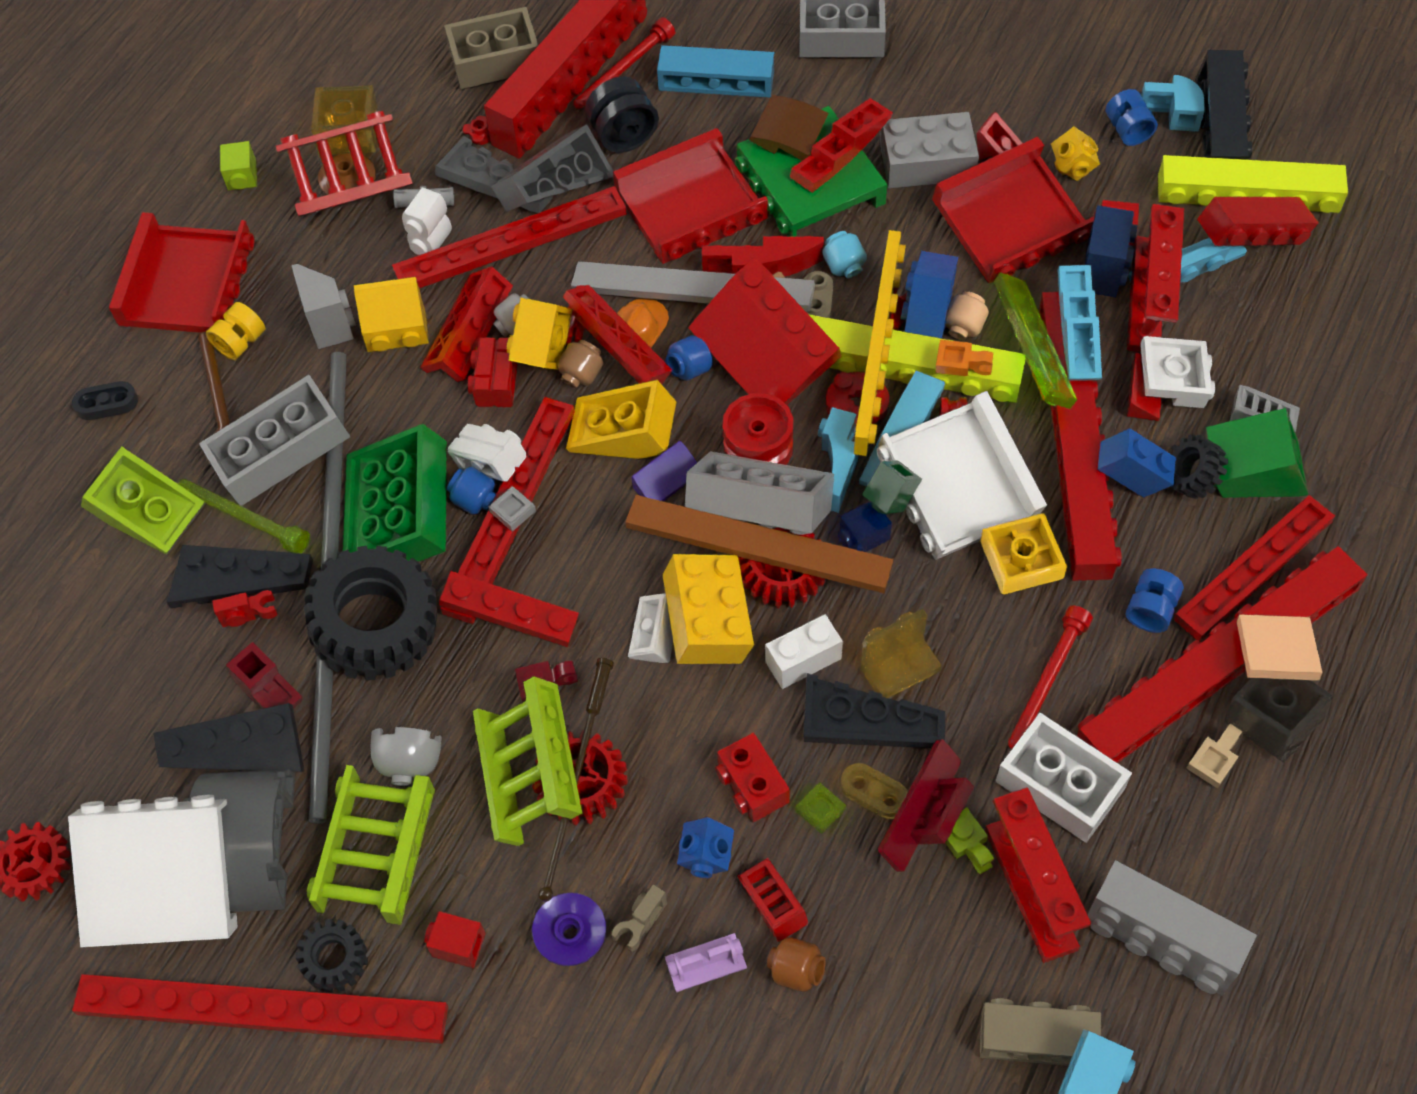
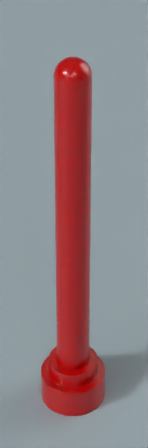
[573,17,676,109]
[1008,605,1093,749]

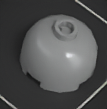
[370,727,442,786]

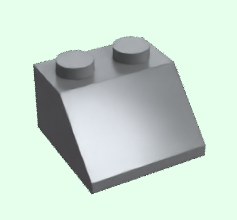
[291,264,356,349]

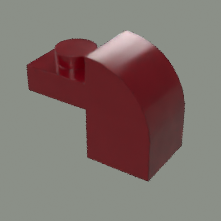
[226,642,303,709]

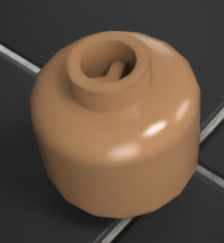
[557,340,603,388]

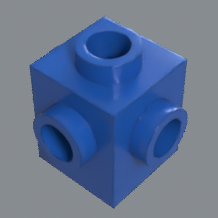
[677,817,734,878]

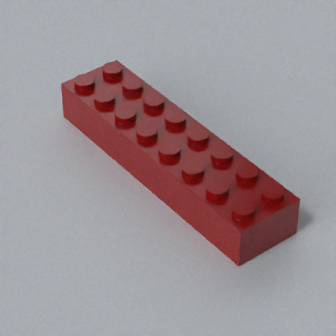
[484,0,647,159]

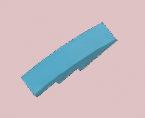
[1057,265,1102,381]
[859,370,945,487]

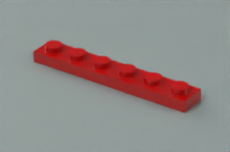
[1173,495,1335,641]

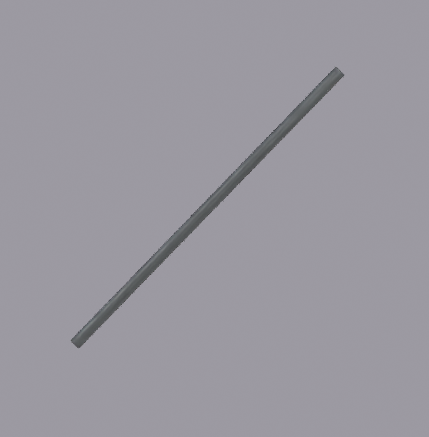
[309,352,347,824]

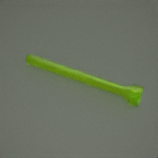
[178,479,310,553]

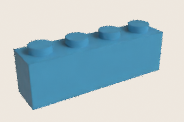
[657,45,774,98]

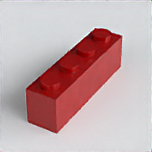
[1197,197,1319,246]

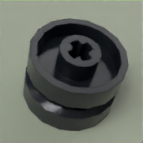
[584,76,659,153]

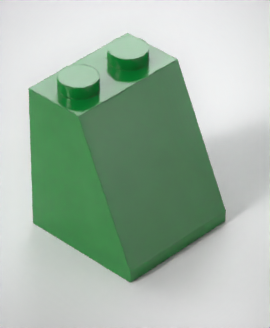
[1206,408,1309,498]

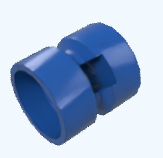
[1105,89,1158,146]
[1125,568,1184,633]

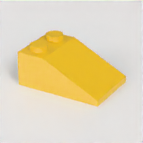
[566,380,676,459]

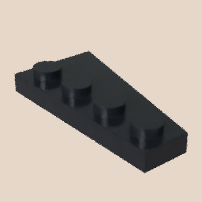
[153,703,305,772]

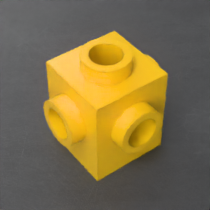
[1051,127,1100,181]

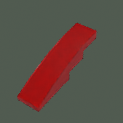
[790,98,893,193]

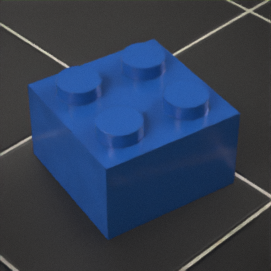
[901,251,958,338]

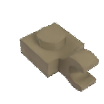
[612,885,667,952]

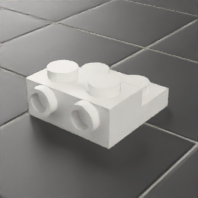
[1140,336,1215,408]

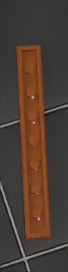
[625,495,894,594]

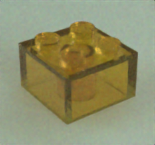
[311,85,378,155]

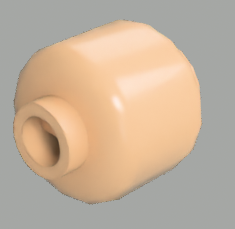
[945,291,989,340]

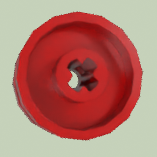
[722,393,793,465]

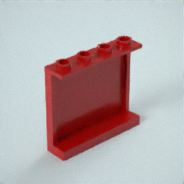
[613,128,768,264]
[932,137,1094,284]
[109,212,254,333]

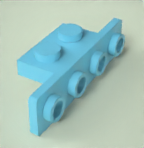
[1128,237,1247,283]

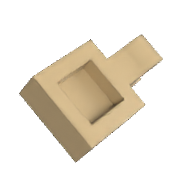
[1187,724,1243,788]

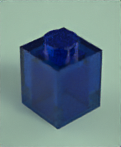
[838,501,892,552]

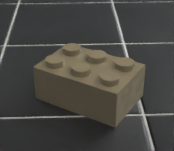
[444,7,538,89]

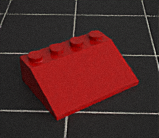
[688,257,842,405]

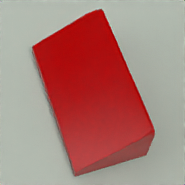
[1127,353,1162,421]

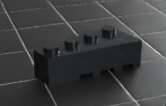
[1195,50,1252,160]

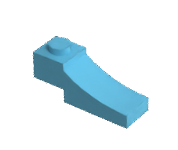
[818,407,859,513]

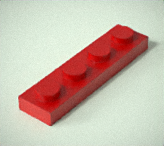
[439,571,579,647]

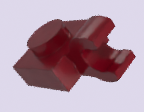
[515,661,578,703]

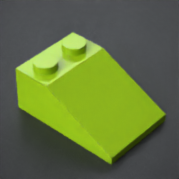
[81,446,205,554]

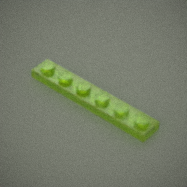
[994,272,1077,409]

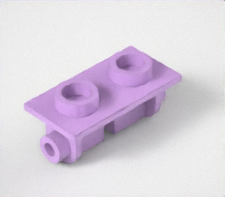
[665,933,747,992]

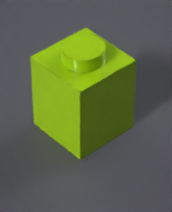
[220,141,257,190]

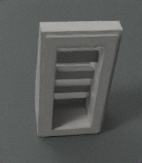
[1230,385,1300,432]

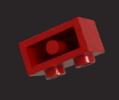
[715,732,790,823]

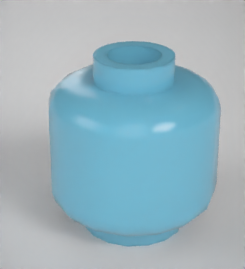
[822,231,867,278]

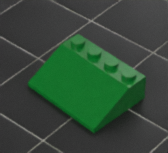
[343,424,447,562]

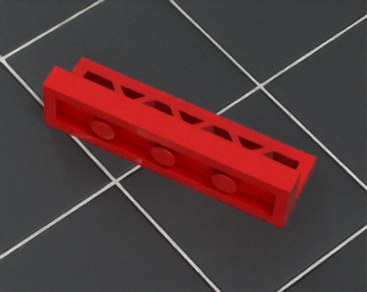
[420,266,513,382]
[563,284,672,384]

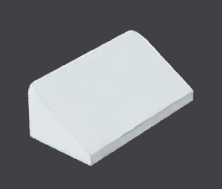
[628,593,673,663]

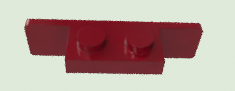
[878,739,974,872]

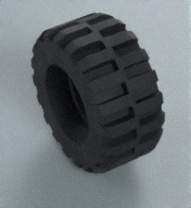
[304,545,437,680]

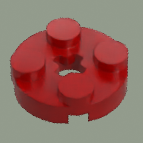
[826,372,889,426]

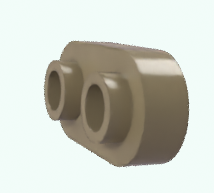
[803,271,833,318]

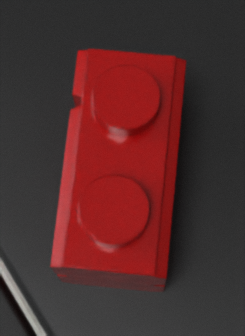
[468,338,518,407]

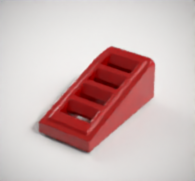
[737,858,808,942]

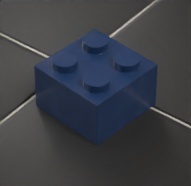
[1084,205,1138,298]

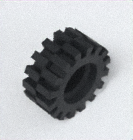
[1170,434,1228,499]
[296,919,368,993]

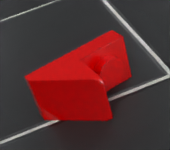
[977,112,1023,160]

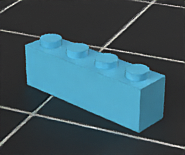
[1058,1029,1136,1094]

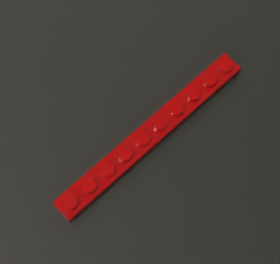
[72,974,448,1044]

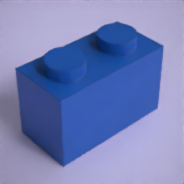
[1098,428,1176,498]

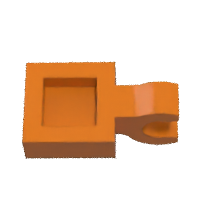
[936,340,993,376]

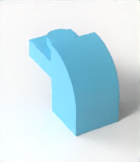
[1141,75,1204,131]

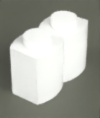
[402,187,452,255]

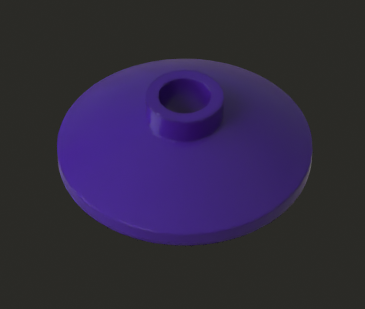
[532,893,606,966]

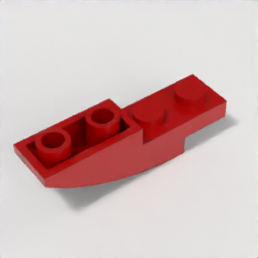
[702,236,824,277]

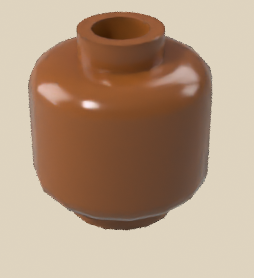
[767,937,826,992]

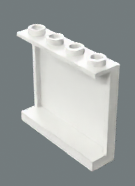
[877,391,1047,560]
[68,795,238,947]

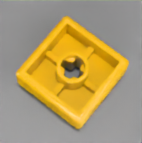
[980,513,1067,594]

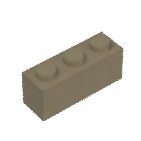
[980,998,1101,1066]

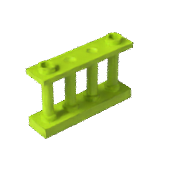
[473,677,582,846]
[307,765,435,925]

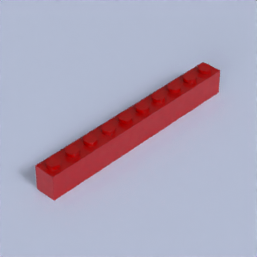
[1039,292,1122,581]
[1077,546,1368,763]

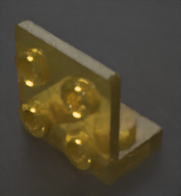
[861,609,942,698]

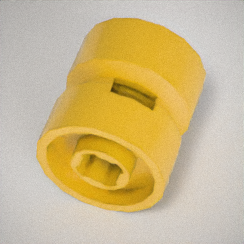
[206,302,266,360]

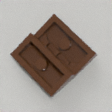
[749,95,829,161]

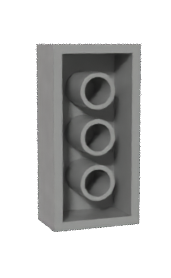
[199,375,350,506]
[685,451,834,535]
[1088,860,1257,996]

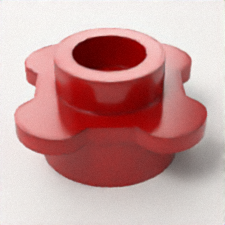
[463,115,491,145]

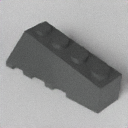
[491,124,613,212]

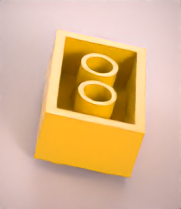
[663,554,754,664]

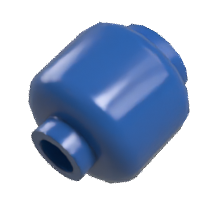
[666,335,713,381]
[447,467,496,515]

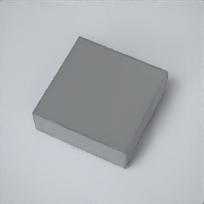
[488,486,536,531]

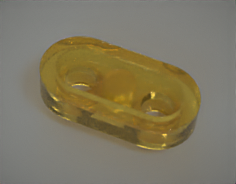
[841,763,908,819]

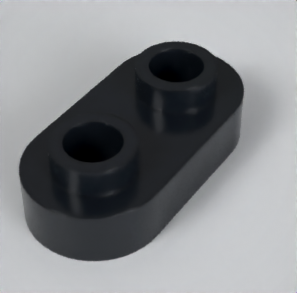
[72,381,138,420]

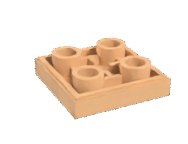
[1237,615,1323,680]

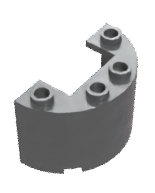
[183,769,295,912]

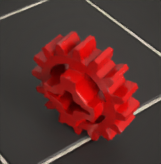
[0,822,72,902]

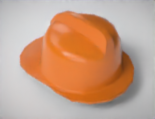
[617,298,669,348]

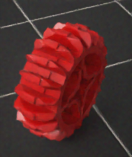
[738,527,825,609]
[532,730,628,826]

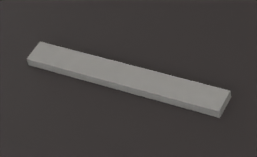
[571,261,815,312]

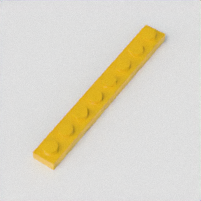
[854,230,906,456]

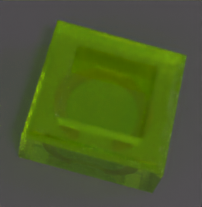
[796,782,846,834]

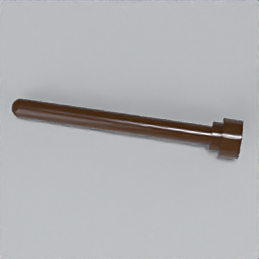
[199,332,230,432]

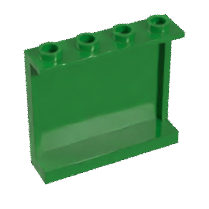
[735,106,887,237]

